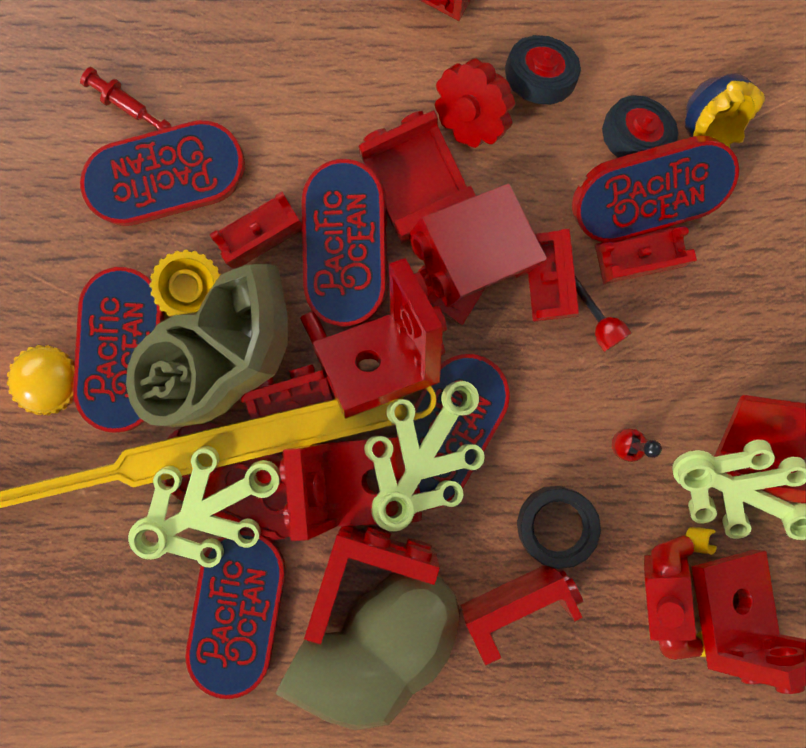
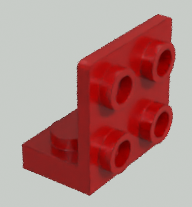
[714,395,806,504]

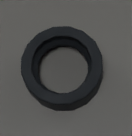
[517,486,601,569]

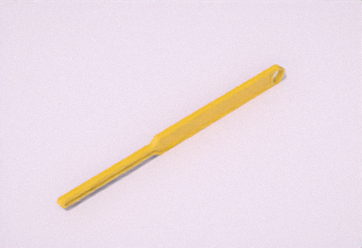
[0,386,436,508]

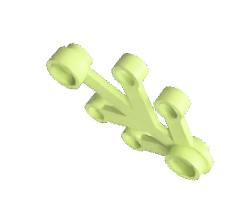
[364,381,485,531]
[672,440,806,540]
[128,446,281,568]

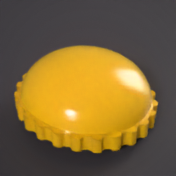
[149,250,221,317]
[7,345,75,416]

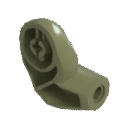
[126,264,288,427]
[276,573,460,730]

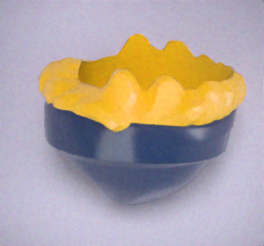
[685,73,765,148]

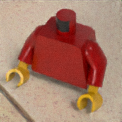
[644,527,717,660]

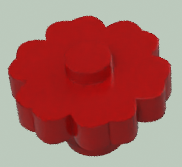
[434,58,515,148]

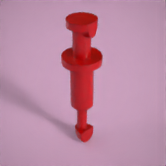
[80,67,171,131]

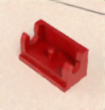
[209,191,302,269]
[595,226,697,285]
[528,228,579,322]

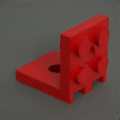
[313,258,447,419]
[280,437,422,541]
[304,526,440,645]
[691,549,806,694]

